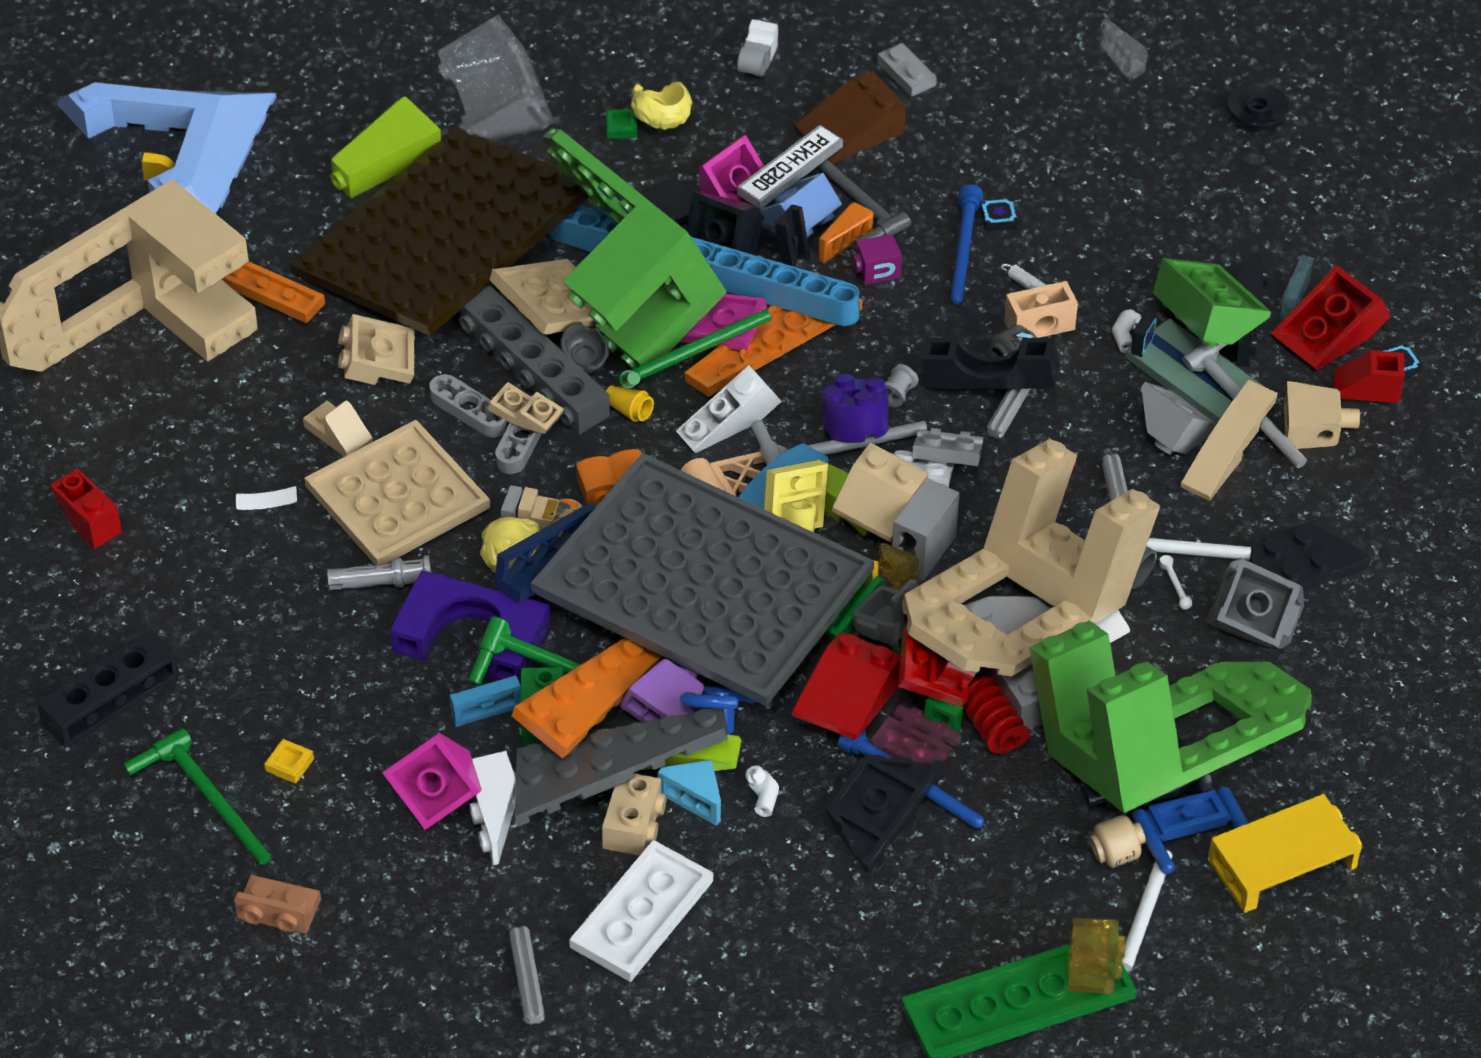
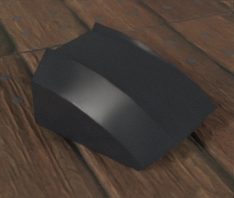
[686,191,765,256]

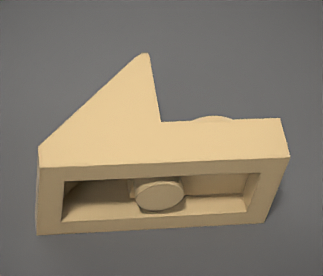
[303,400,373,457]

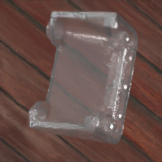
[437,15,554,140]

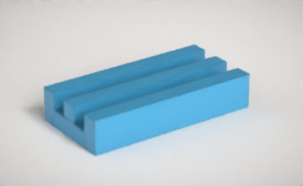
[449,675,521,727]

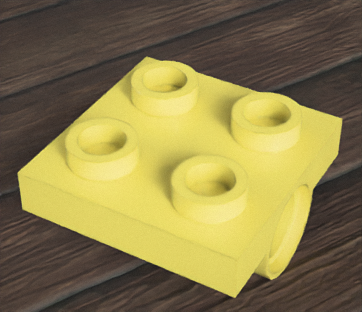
[764,460,828,532]

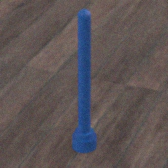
[950,185,983,305]
[838,731,984,828]

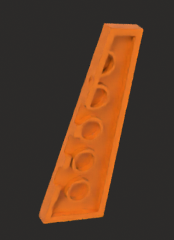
[685,272,863,397]
[512,638,666,758]

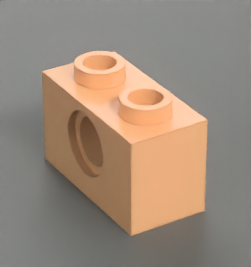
[1004,281,1078,338]

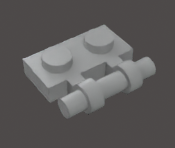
[912,428,983,466]

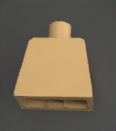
[1283,381,1360,449]

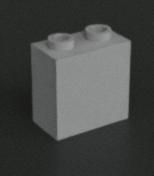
[891,478,960,581]

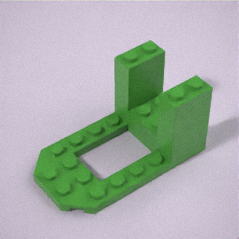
[542,128,727,369]
[1029,620,1312,813]

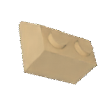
[832,443,929,542]

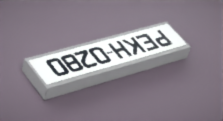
[737,125,843,209]

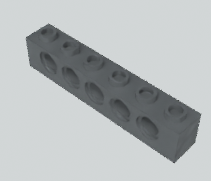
[459,285,610,435]

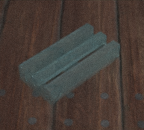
[1279,255,1314,320]

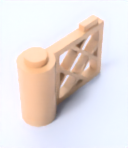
[681,452,766,497]

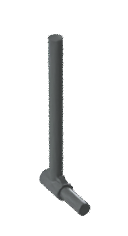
[795,137,911,249]

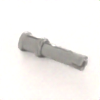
[327,555,432,591]

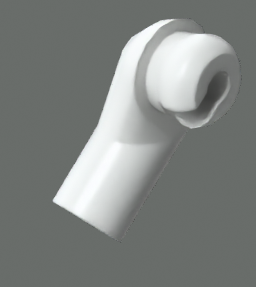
[1112,309,1141,353]
[745,765,779,817]

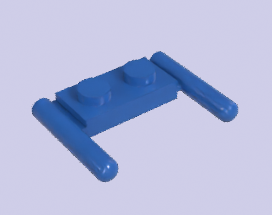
[1131,787,1249,874]

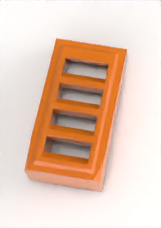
[818,202,873,263]

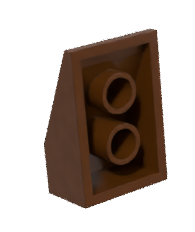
[795,71,906,164]

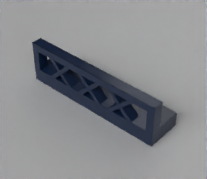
[494,502,596,603]

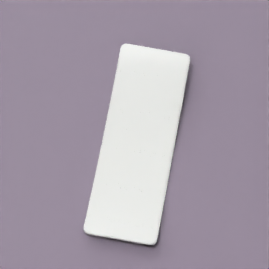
[236,486,297,510]

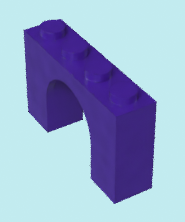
[390,570,551,685]

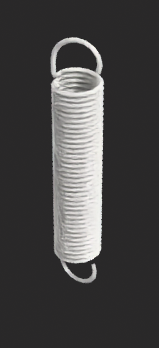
[1001,264,1046,289]

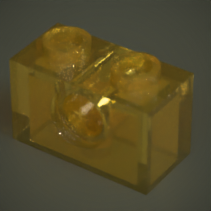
[1067,918,1125,994]

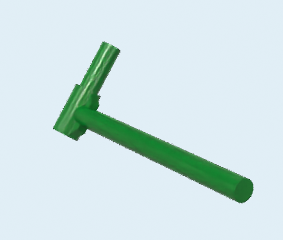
[614,308,772,388]
[467,616,626,697]
[122,728,271,865]

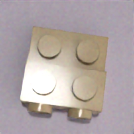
[338,314,414,385]

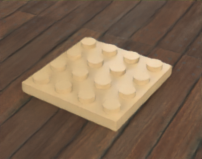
[304,420,490,565]

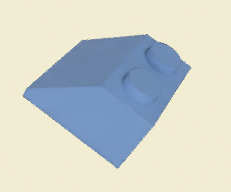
[760,173,842,237]

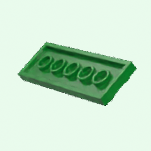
[901,933,1137,1058]

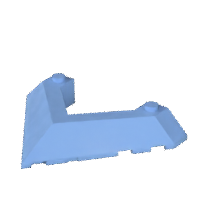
[57,83,276,214]

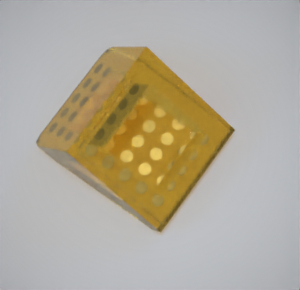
[878,543,919,589]

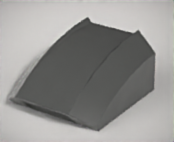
[1208,558,1304,649]

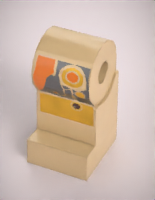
[518,487,583,537]

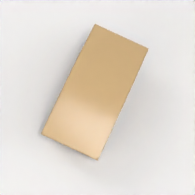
[488,382,564,433]

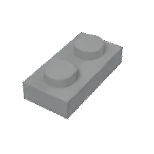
[877,43,937,97]

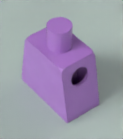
[620,659,704,722]

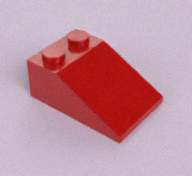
[1270,265,1391,371]
[792,632,901,740]

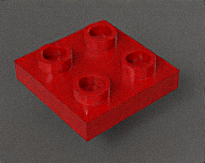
[898,626,976,706]

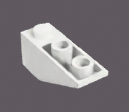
[676,365,782,453]
[469,751,516,865]

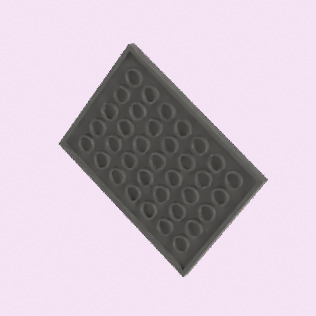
[531,453,874,706]

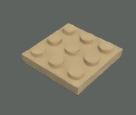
[489,259,597,335]

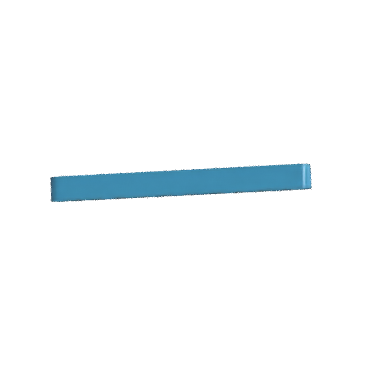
[548,205,860,326]

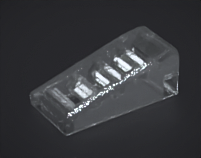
[1100,19,1147,80]

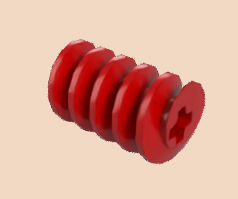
[962,676,1031,754]

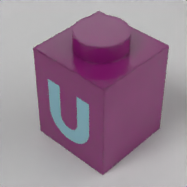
[852,234,902,285]

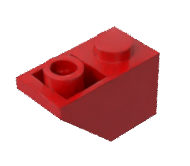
[1333,350,1404,403]
[50,468,122,549]

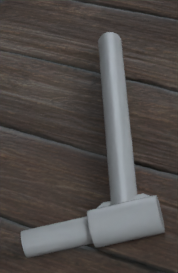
[1182,343,1307,468]
[751,420,927,465]

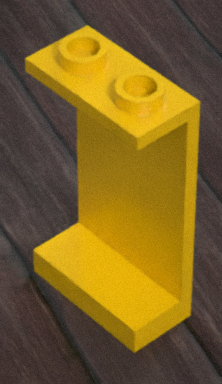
[1208,794,1362,913]

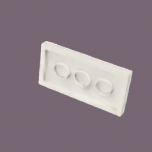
[570,840,713,982]

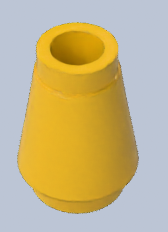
[606,385,654,422]

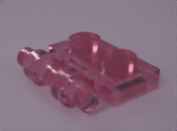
[871,705,962,764]

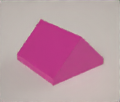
[699,135,764,205]
[382,733,482,830]

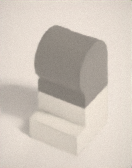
[738,19,778,77]

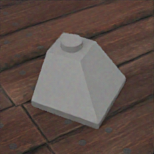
[1141,382,1217,454]

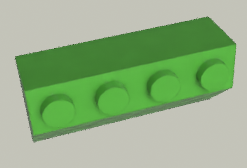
[1153,258,1271,347]

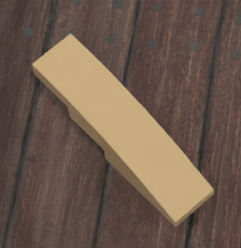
[1181,380,1278,501]

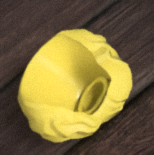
[631,82,692,130]
[480,517,540,573]

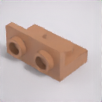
[234,875,321,934]

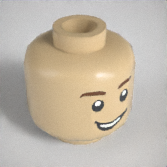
[1089,815,1146,868]

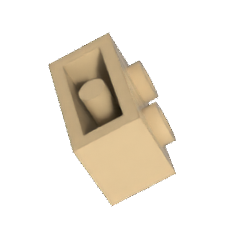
[602,774,667,856]

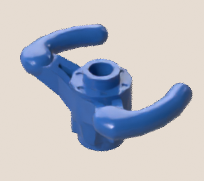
[680,686,756,735]

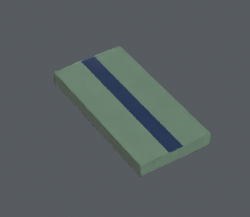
[1125,318,1265,423]

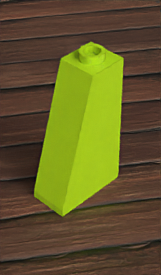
[331,96,441,199]

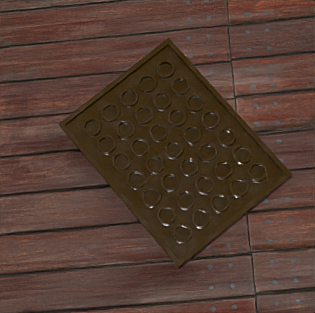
[290,126,590,336]

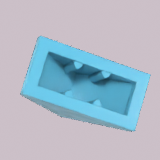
[658,760,721,826]

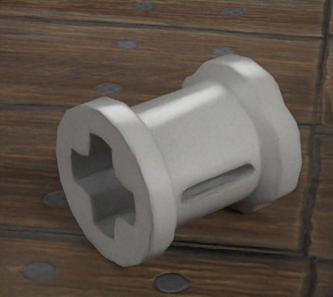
[885,364,919,407]

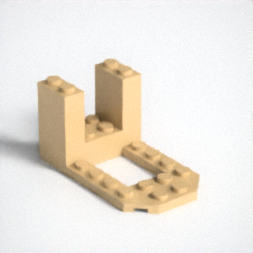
[0,179,258,372]
[902,439,1160,676]

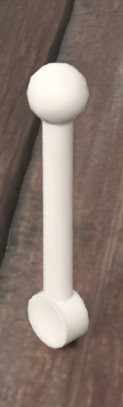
[1159,555,1192,610]

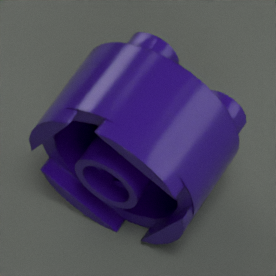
[822,374,889,443]

